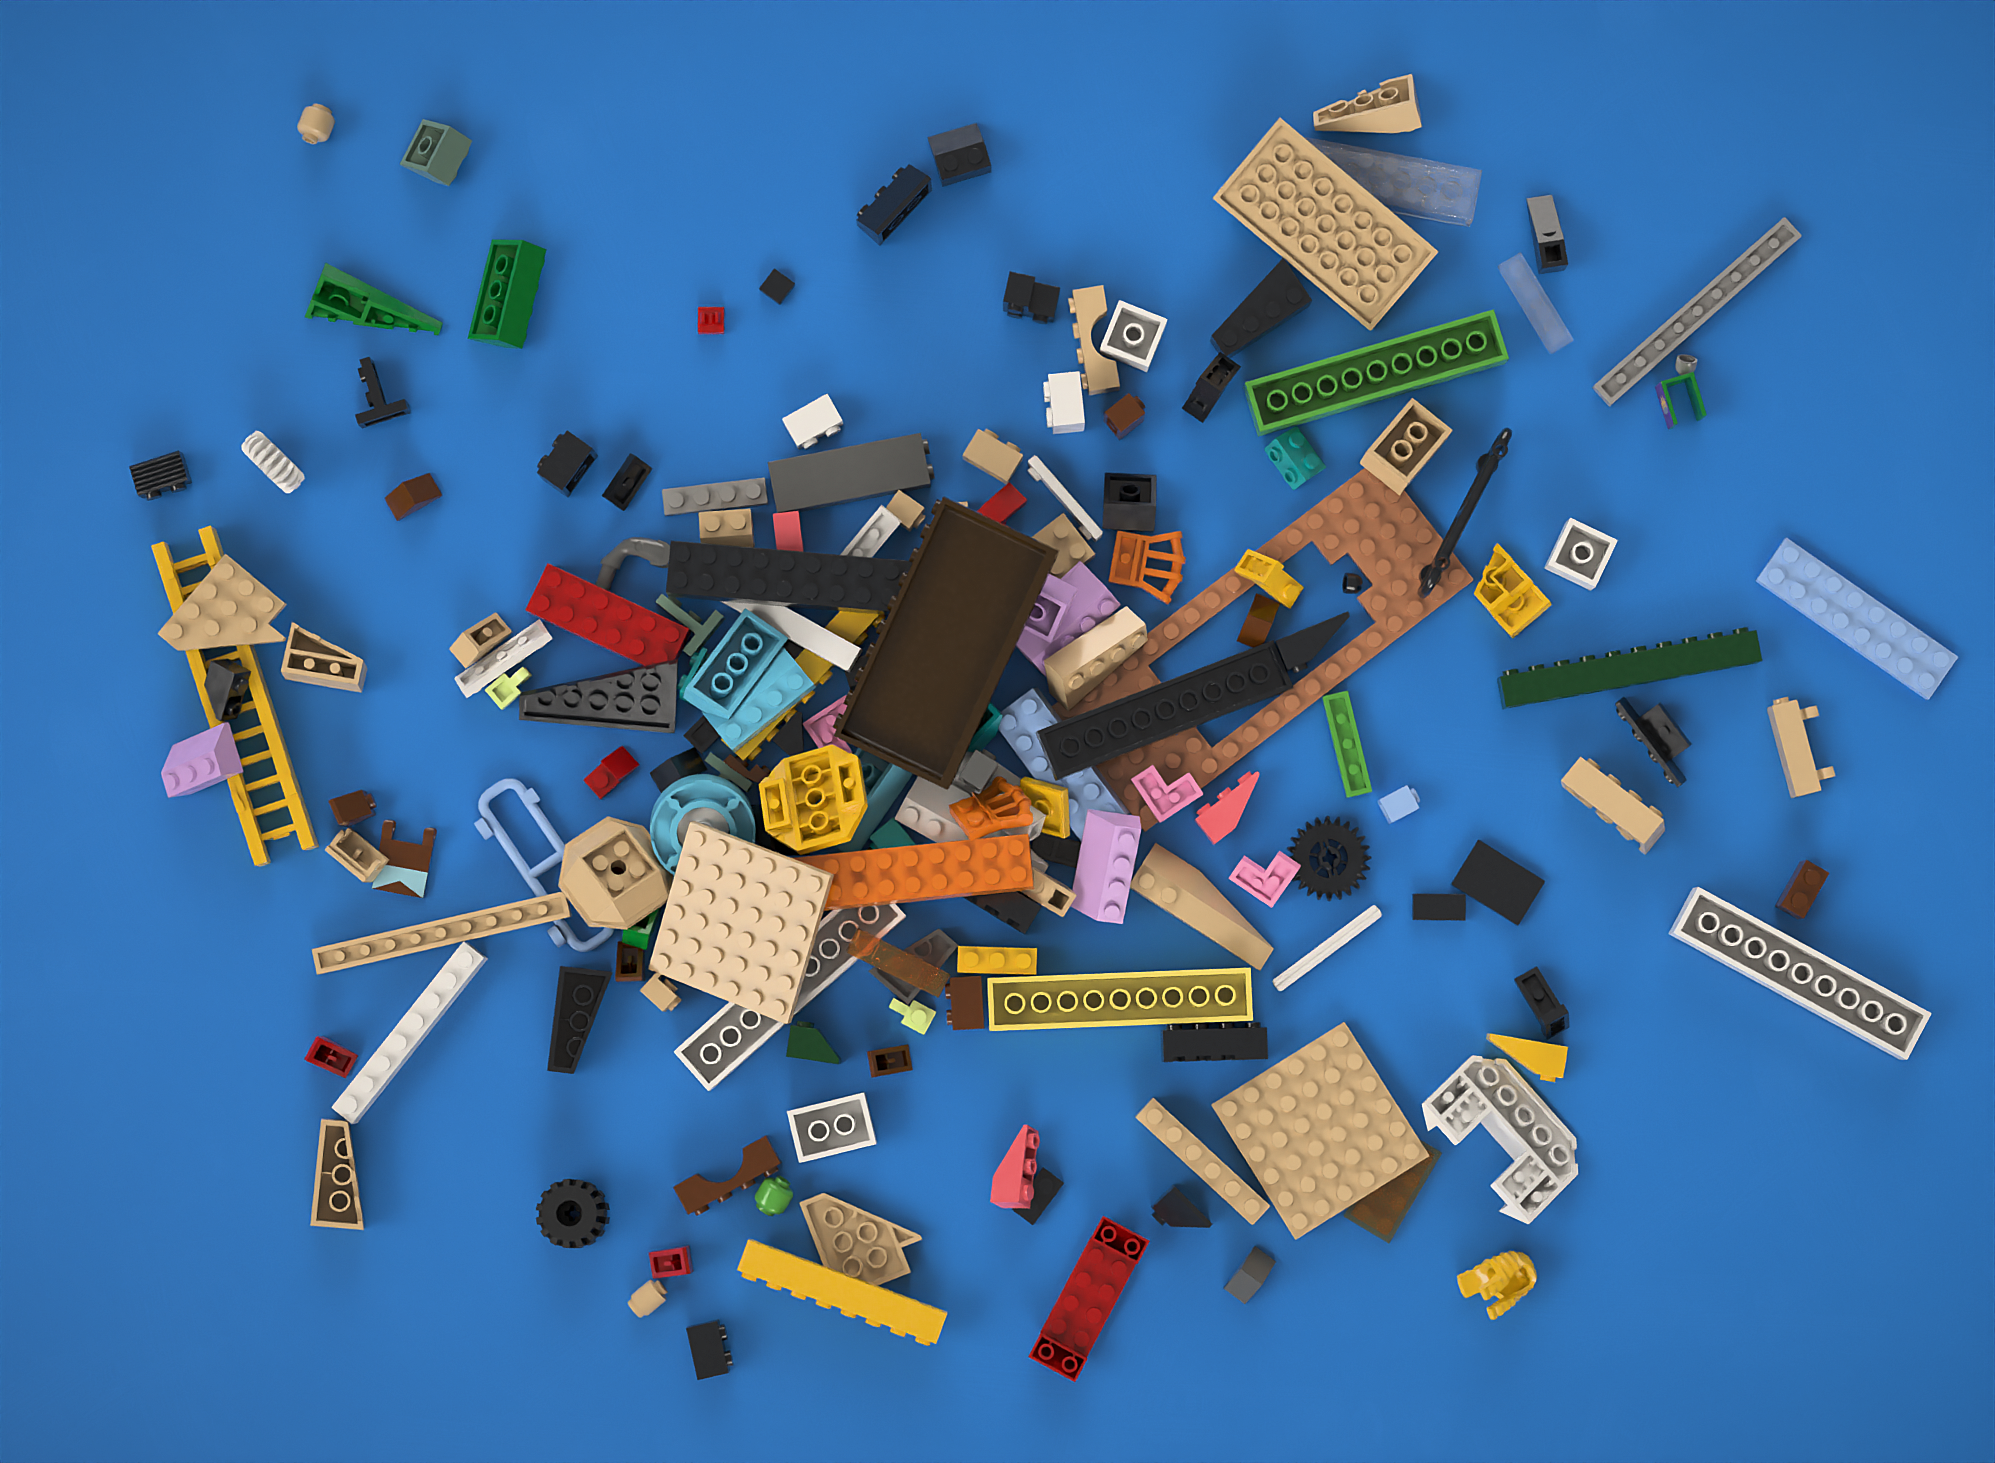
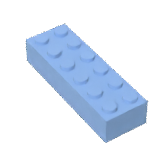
[998,687,1130,841]

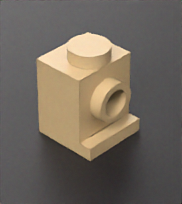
[640,971,682,1012]

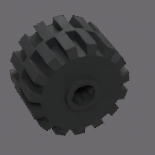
[536,1179,610,1248]

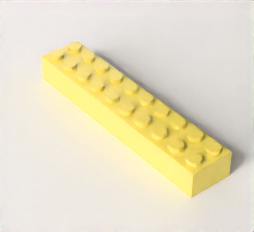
[987,968,1253,1031]

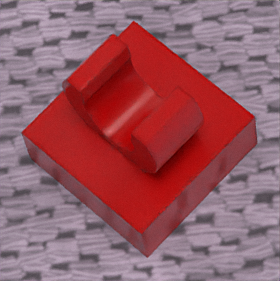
[698,307,725,334]

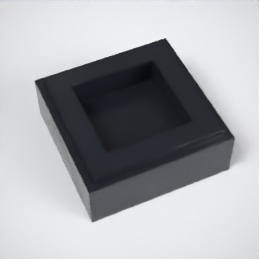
[759,268,795,305]

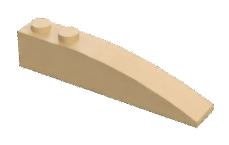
[1130,843,1274,971]

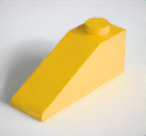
[1486,1034,1568,1082]

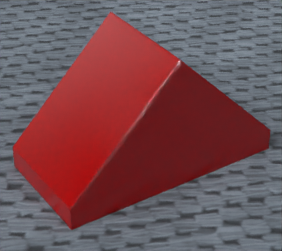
[304,1036,358,1078]
[649,1245,693,1279]

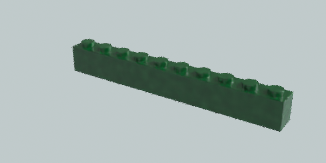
[1497,627,1762,709]

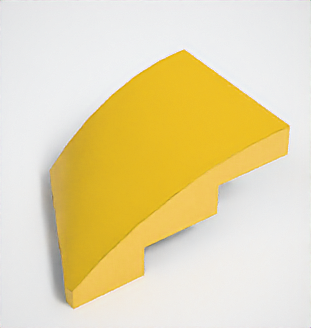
[1474,543,1552,639]

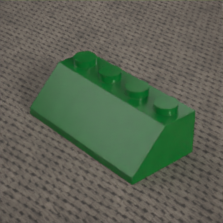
[467,239,547,349]

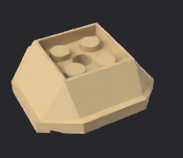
[558,816,673,929]

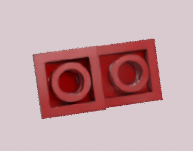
[977,482,1027,524]

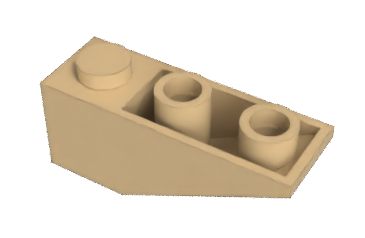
[1021,866,1077,917]

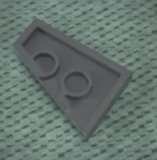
[868,929,959,1005]

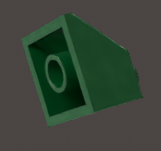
[786,1021,841,1064]

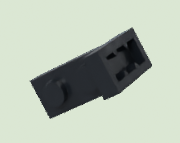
[1182,352,1241,423]
[355,357,411,429]
[1514,966,1570,1040]

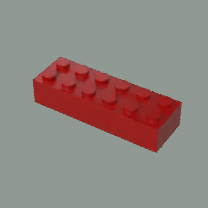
[525,563,691,666]

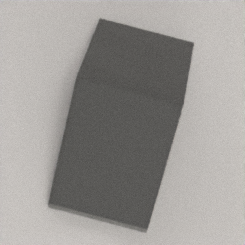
[1224,1246,1276,1304]

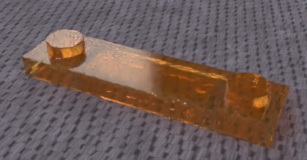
[846,928,950,998]

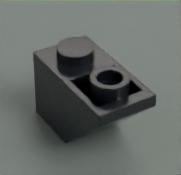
[204,659,251,721]

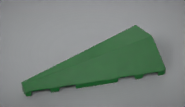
[305,263,443,335]

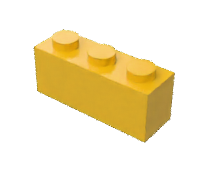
[957,946,1037,975]

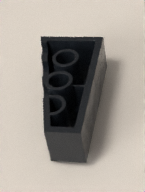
[963,891,1042,935]

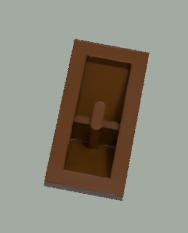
[384,473,443,521]
[1237,593,1280,648]
[615,941,645,982]
[867,1044,913,1078]

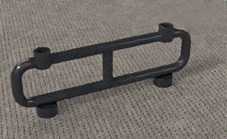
[1417,428,1512,599]

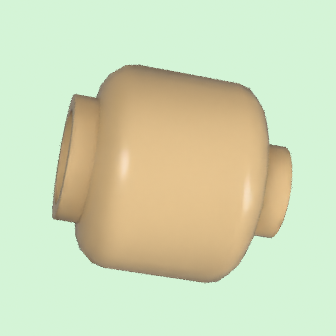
[297,104,335,144]

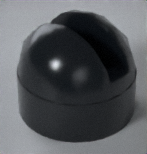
[1342,573,1363,594]

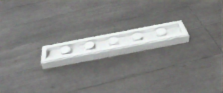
[720,601,863,673]

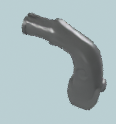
[595,537,670,591]

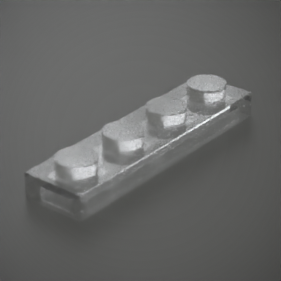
[1498,252,1574,355]

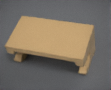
[325,827,389,883]

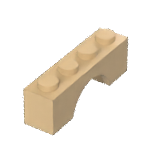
[1068,285,1120,395]

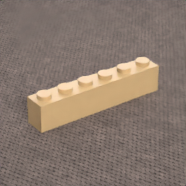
[1135,1098,1270,1225]

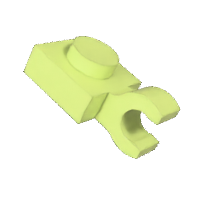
[485,667,532,710]
[889,998,936,1035]

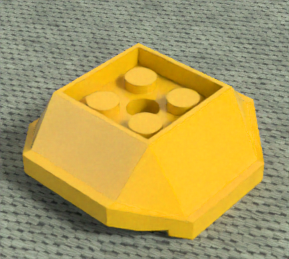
[759,745,868,855]

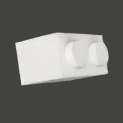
[782,394,844,450]

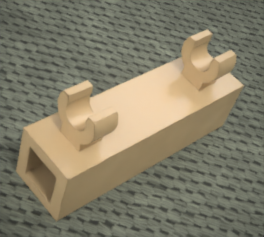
[1767,697,1835,798]

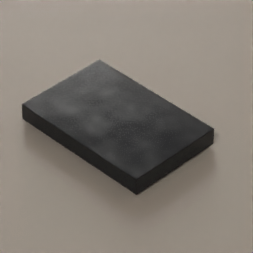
[1451,840,1545,926]

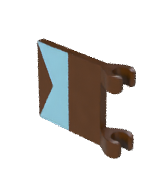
[372,820,437,898]

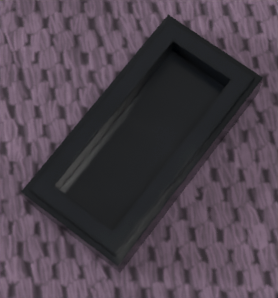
[1412,894,1466,921]

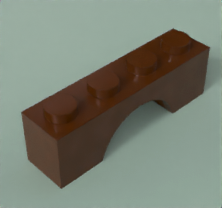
[673,1135,782,1216]

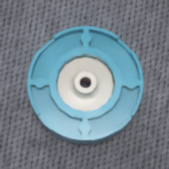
[650,774,756,876]

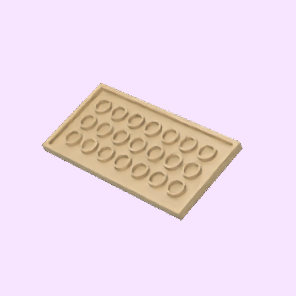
[1213,117,1438,331]

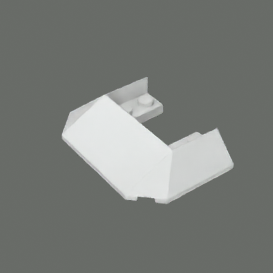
[1422,1055,1578,1224]

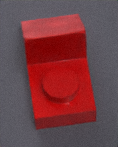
[583,746,640,800]

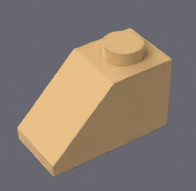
[449,612,512,668]

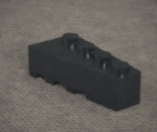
[1210,258,1312,358]
[547,966,613,1074]
[1161,1022,1268,1062]

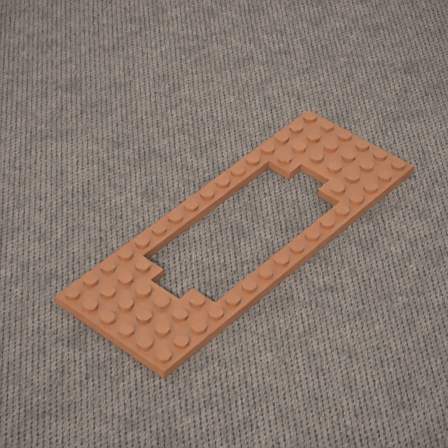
[1052,468,1474,832]

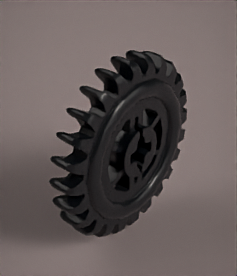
[1286,816,1372,902]

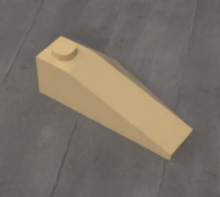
[1313,74,1422,133]

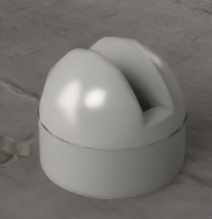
[1675,354,1697,375]

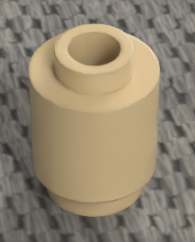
[627,1279,667,1318]

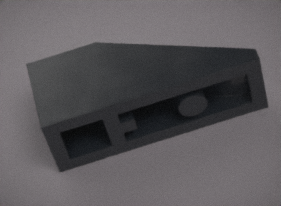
[1275,611,1350,674]

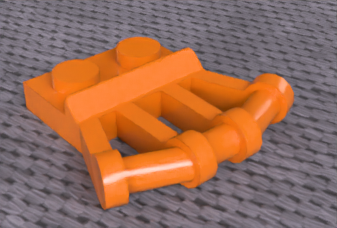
[1108,530,1186,605]
[949,776,1033,841]

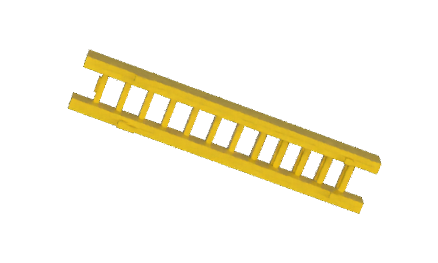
[151,526,319,867]

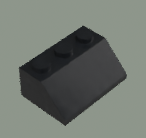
[856,164,932,246]

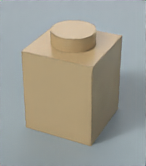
[886,490,926,532]

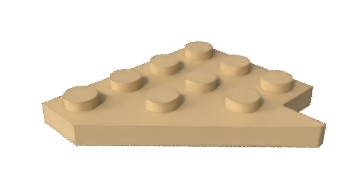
[157,554,287,651]
[799,1193,922,1286]

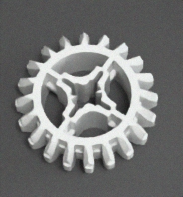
[241,431,305,493]

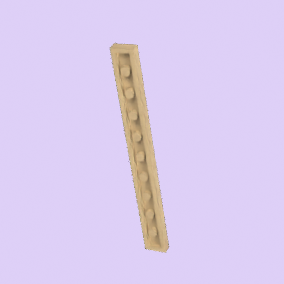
[312,892,572,975]

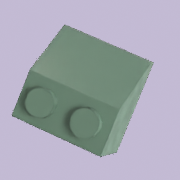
[400,119,472,186]

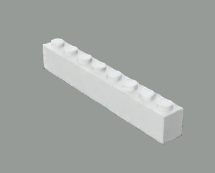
[331,941,488,1124]

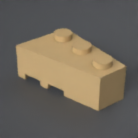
[281,622,367,693]

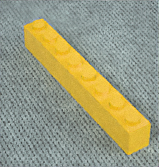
[721,611,886,761]
[737,1239,947,1346]

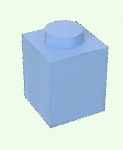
[1377,785,1420,824]

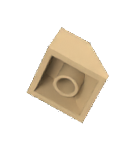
[698,509,755,548]

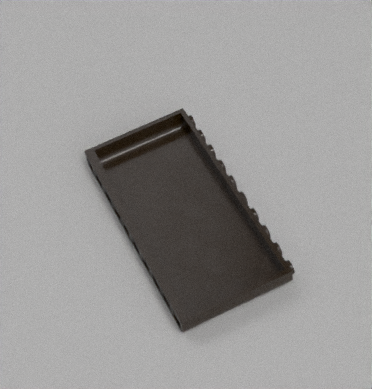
[833,496,1060,790]

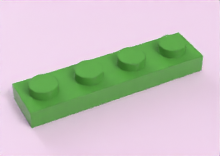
[1322,691,1373,798]

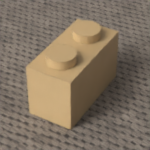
[962,429,1023,485]

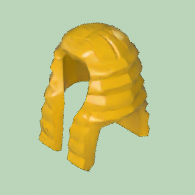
[1457,1250,1537,1320]

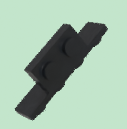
[1615,697,1691,787]

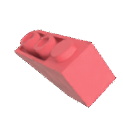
[1194,771,1260,845]
[990,1125,1040,1208]

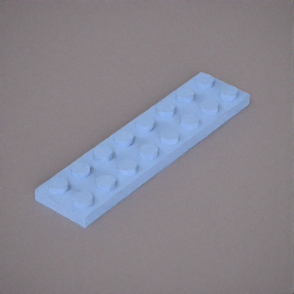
[1755,538,1958,700]

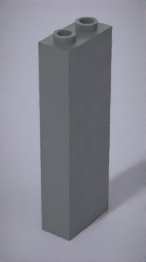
[768,433,935,513]

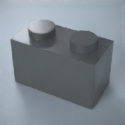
[959,749,998,793]

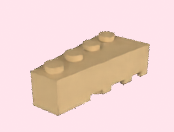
[310,1118,365,1230]

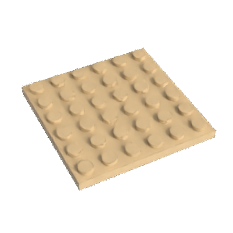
[648,821,834,1024]
[1211,1022,1429,1240]

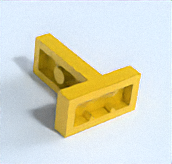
[1234,549,1304,609]

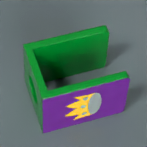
[1655,372,1707,430]

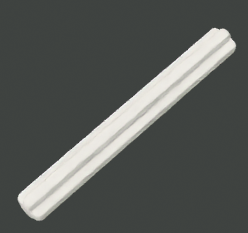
[1272,905,1382,991]

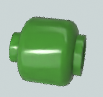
[754,1176,793,1216]

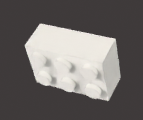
[787,1092,877,1163]

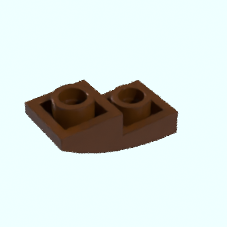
[723,754,772,783]

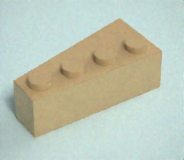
[1044,606,1148,711]
[1561,757,1665,855]

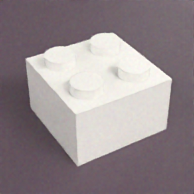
[1099,300,1168,372]
[1043,371,1085,434]
[1544,518,1618,590]

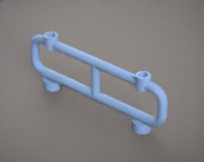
[474,778,614,952]

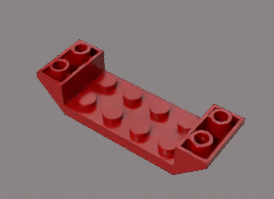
[1028,1216,1150,1382]

